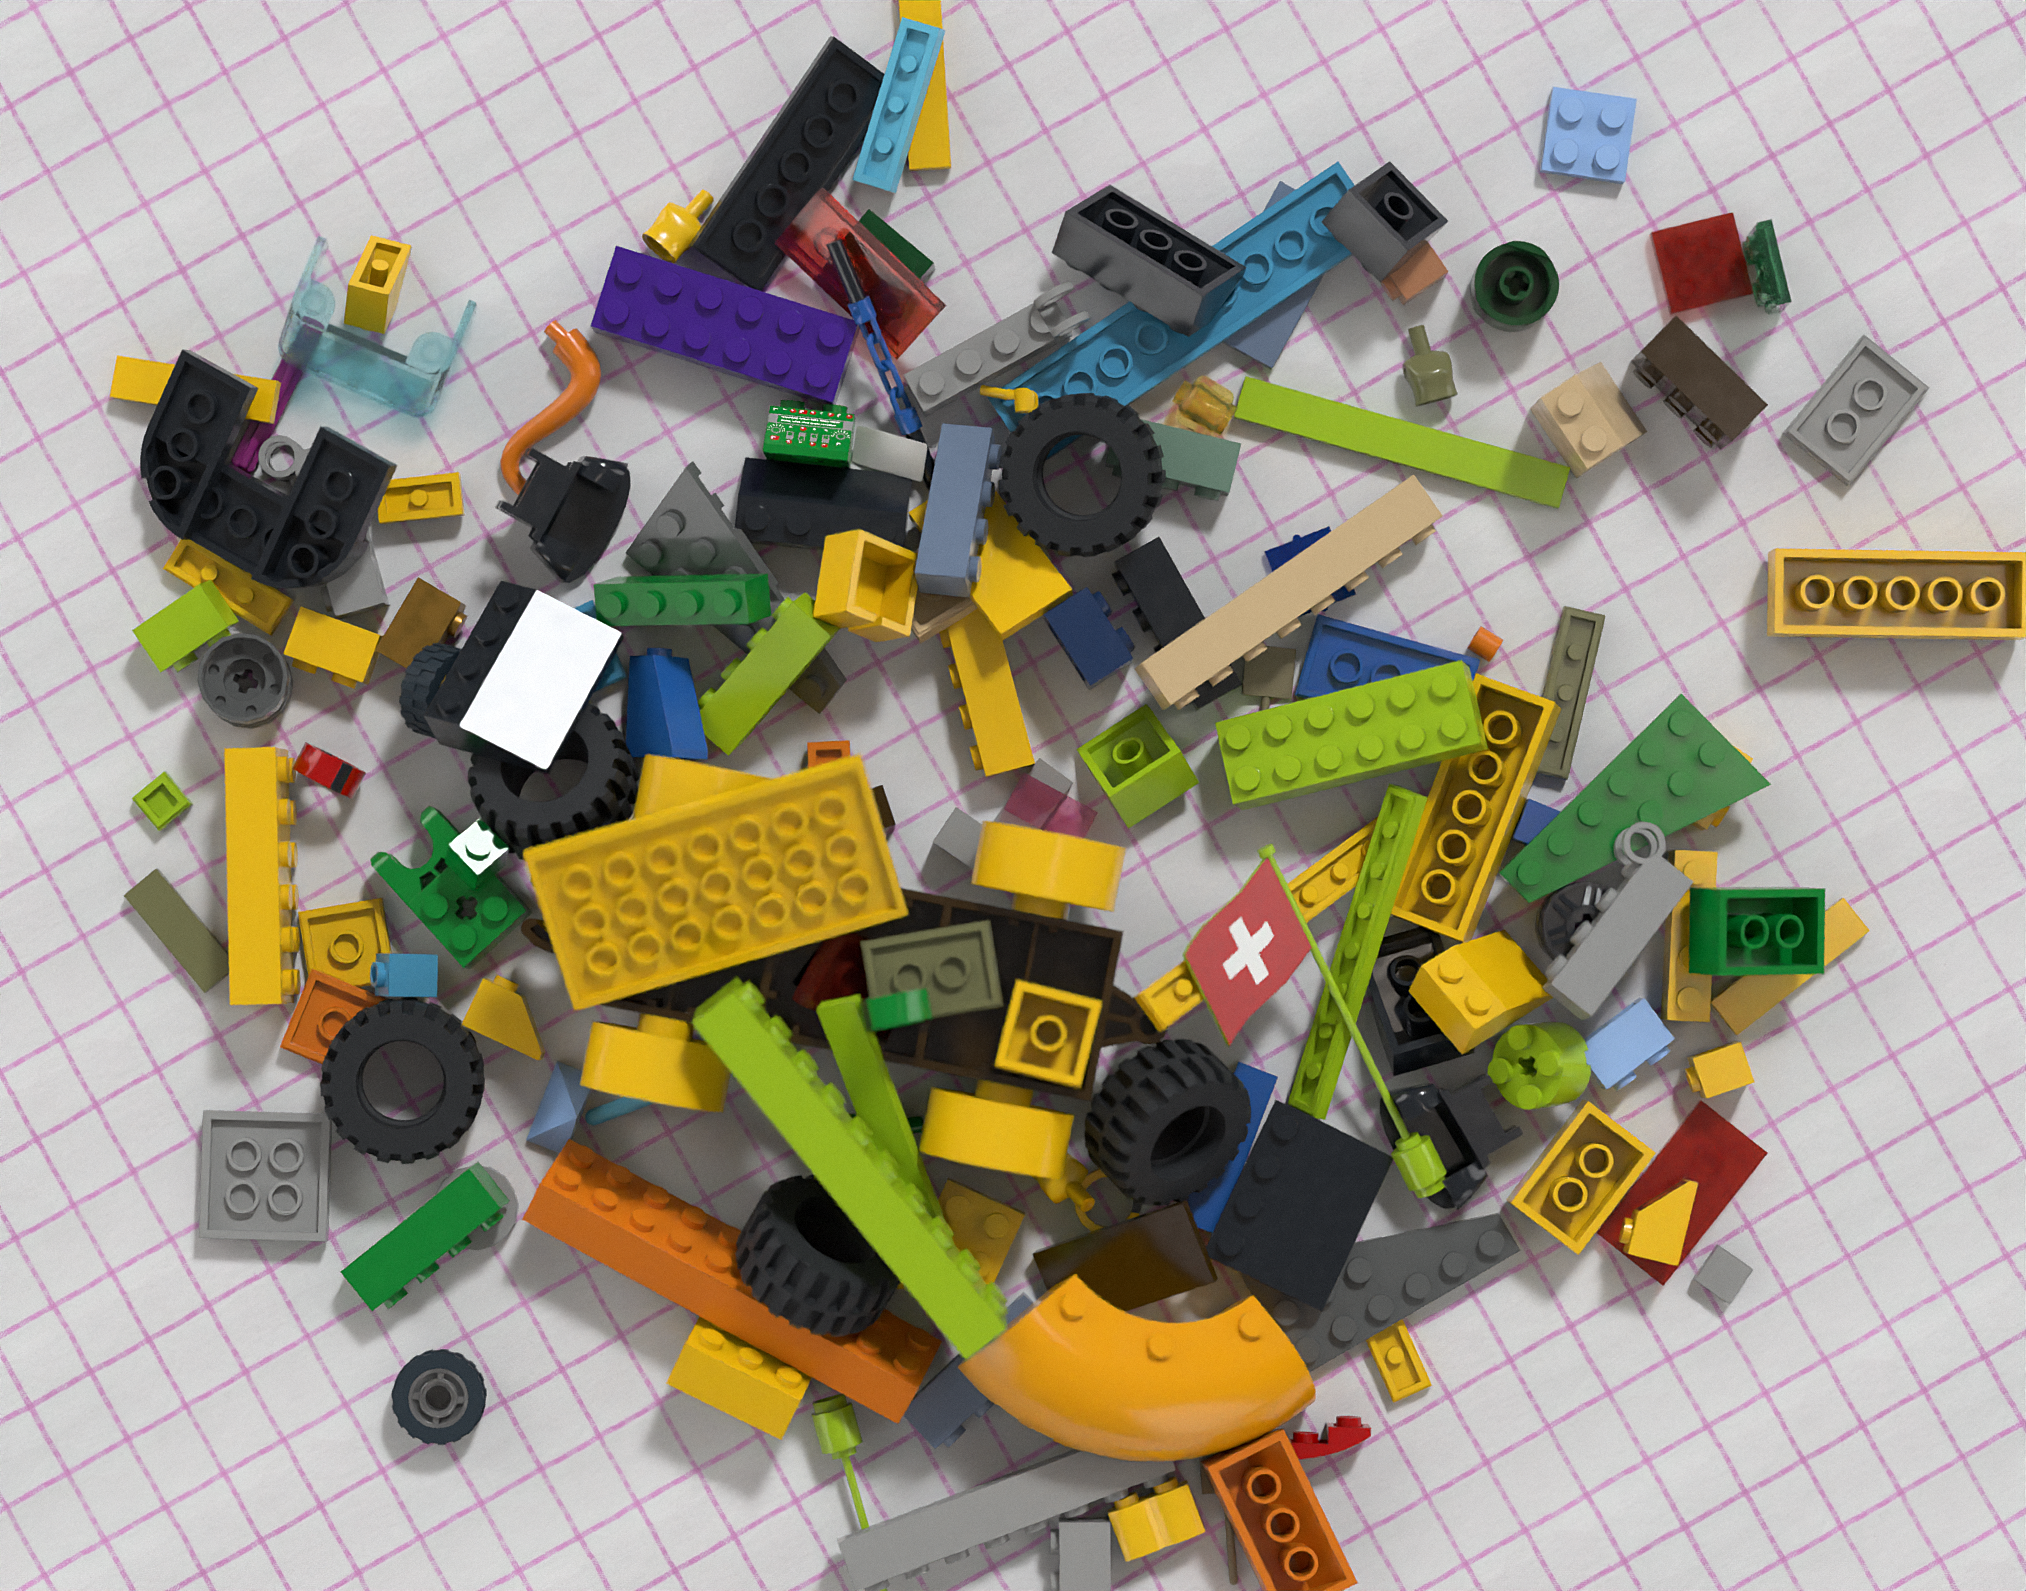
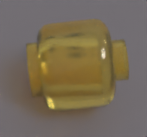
[1172,375,1237,436]

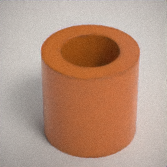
[1467,626,1503,662]

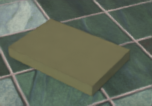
[861,920,1004,1018]

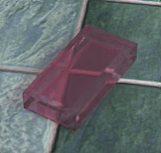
[1003,772,1098,839]

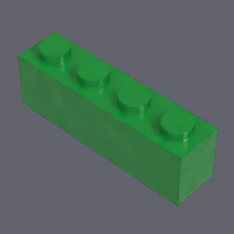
[593,573,772,626]
[341,1162,510,1311]

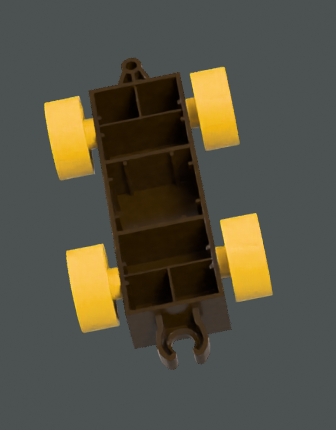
[521,754,1169,1179]

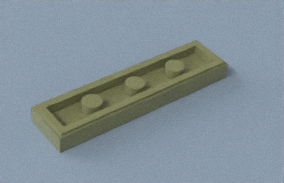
[1537,606,1606,780]

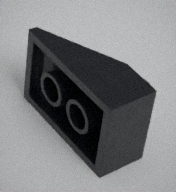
[1366,927,1475,1077]

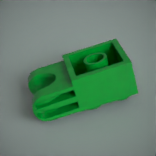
[370,805,533,969]

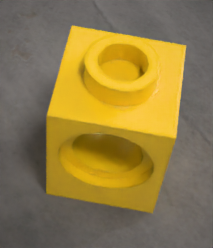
[1684,1041,1755,1099]

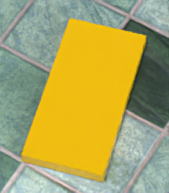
[908,490,1073,641]

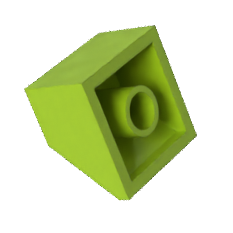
[1076,704,1199,829]

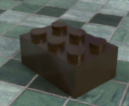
[1630,315,1768,450]

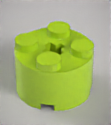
[1488,1021,1591,1110]

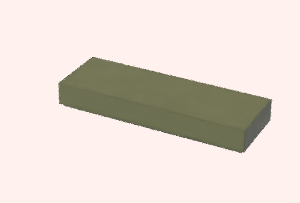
[123,868,229,993]

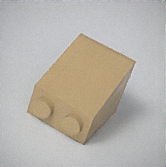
[1530,362,1647,479]

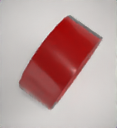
[292,742,366,799]

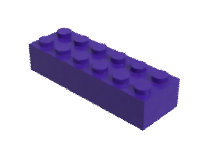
[591,246,860,405]

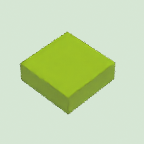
[132,771,193,831]

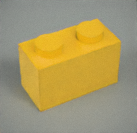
[283,606,383,689]

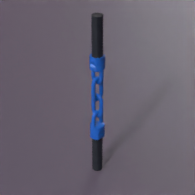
[826,238,935,492]

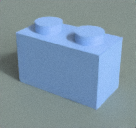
[1584,998,1675,1091]

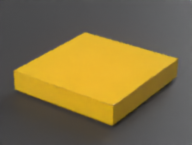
[298,898,392,989]

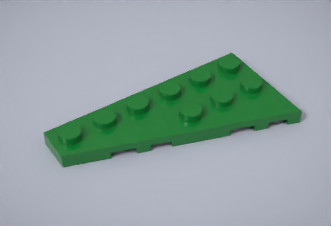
[1498,694,1771,903]

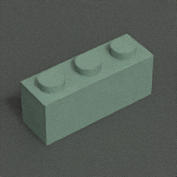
[1105,419,1241,501]

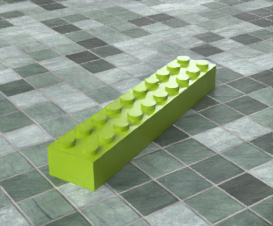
[692,977,1008,1360]

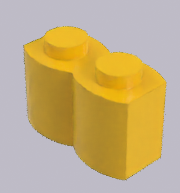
[1108,1477,1205,1562]

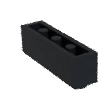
[1111,537,1242,711]

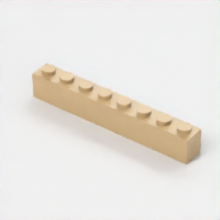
[1134,475,1443,711]

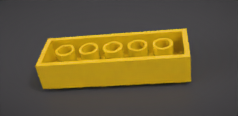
[1767,548,2026,640]
[1390,673,1561,943]
[224,747,301,1005]

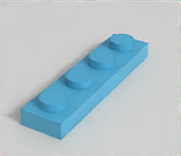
[852,17,945,193]

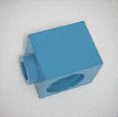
[370,953,438,997]

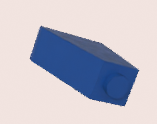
[626,648,708,760]

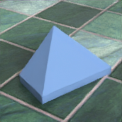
[526,1061,592,1153]

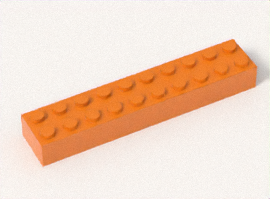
[522,1139,942,1424]

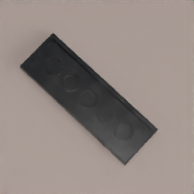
[689,36,885,291]

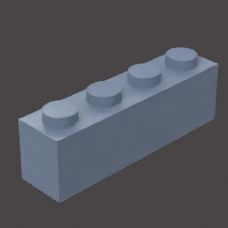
[915,423,1002,597]
[903,1292,1034,1449]

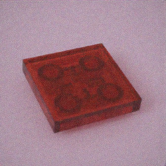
[1650,212,1753,315]

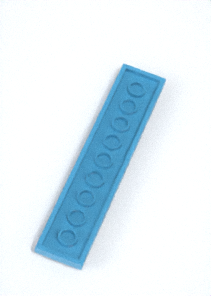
[987,161,1355,461]

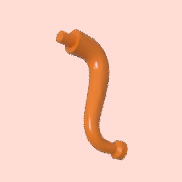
[500,320,601,495]

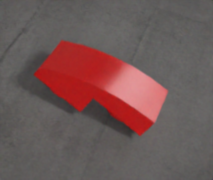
[1289,1416,1371,1459]

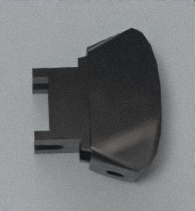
[495,448,631,583]
[1379,1074,1523,1210]

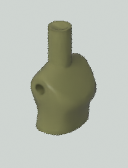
[1402,325,1458,407]

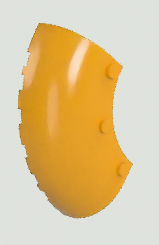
[957,1274,1316,1462]

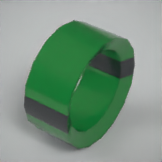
[859,989,934,1032]

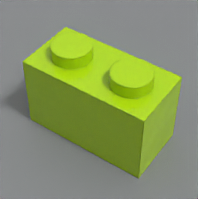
[132,580,239,673]

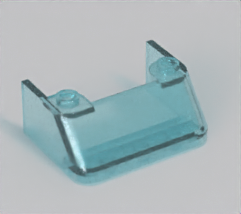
[278,236,478,418]

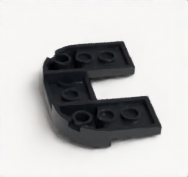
[140,349,398,588]

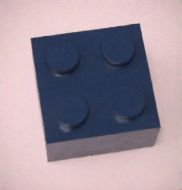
[1044,587,1136,690]

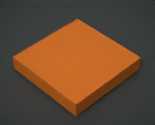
[280,968,388,1064]

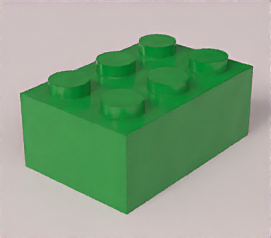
[1689,887,1825,976]

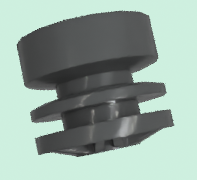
[198,633,293,729]

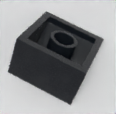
[1322,161,1448,282]

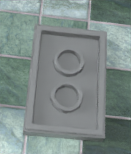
[1782,335,1929,487]

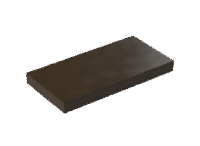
[1032,1200,1218,1312]

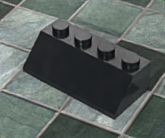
[1052,185,1247,337]
[735,457,912,551]

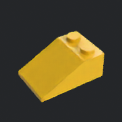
[1409,929,1554,1055]

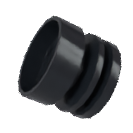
[1535,881,1609,961]

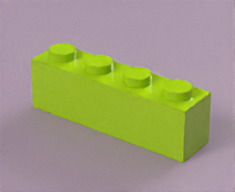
[698,592,841,756]

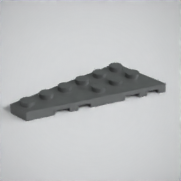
[625,461,847,714]
[1239,1213,1521,1372]

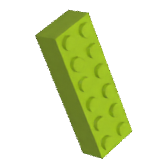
[1215,660,1488,810]

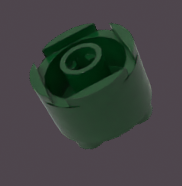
[1470,241,1559,332]

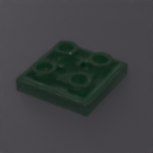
[1742,219,1792,315]

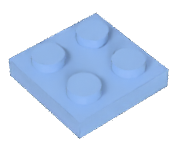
[1540,87,1637,184]

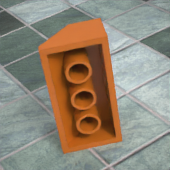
[1201,1428,1358,1591]

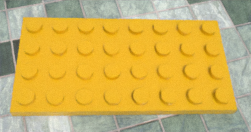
[524,753,908,1011]

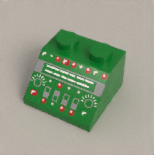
[763,400,856,469]

